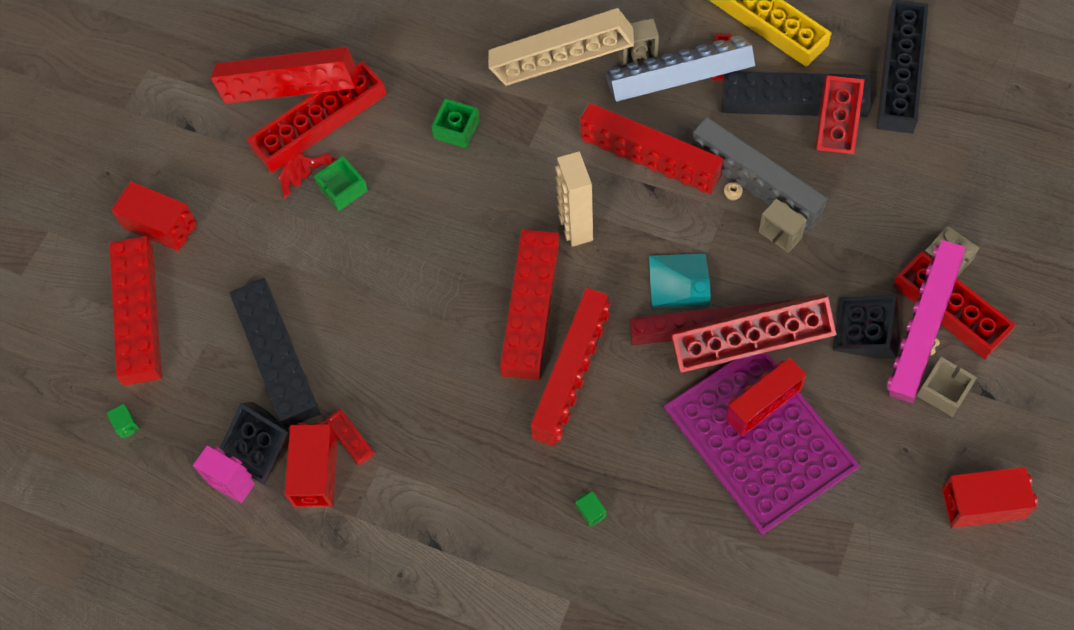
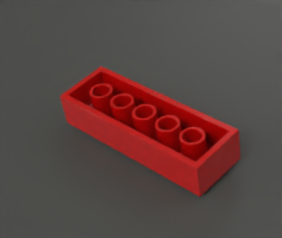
[893,251,1016,360]

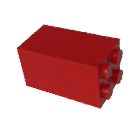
[111,181,197,252]
[285,422,338,507]
[942,467,1038,528]

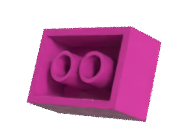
[193,446,255,504]

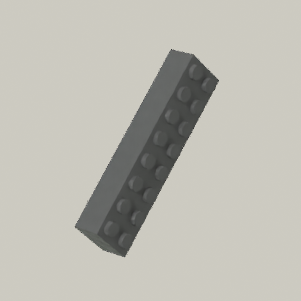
[692,117,828,232]

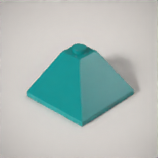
[649,254,711,308]

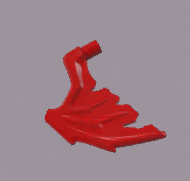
[278,153,335,199]

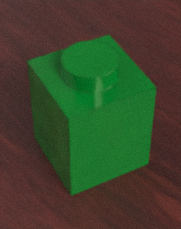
[106,404,140,438]
[576,491,607,528]

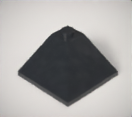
[833,295,899,359]
[220,402,290,484]

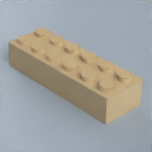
[555,151,593,247]

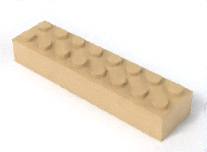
[489,8,634,86]

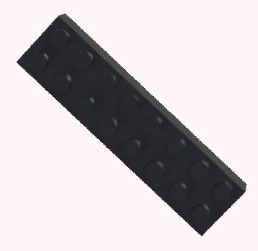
[876,0,929,134]
[722,71,871,117]
[229,278,321,429]

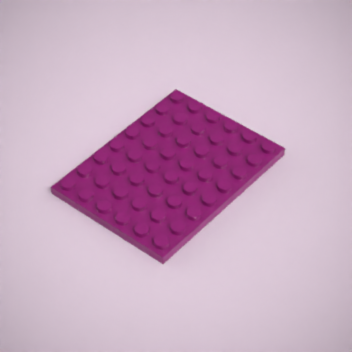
[664,352,860,536]

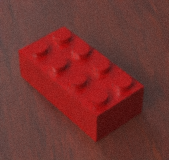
[814,76,864,154]
[726,358,807,437]

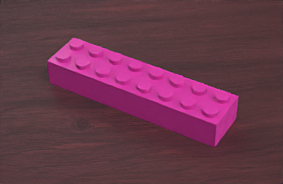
[887,240,965,404]

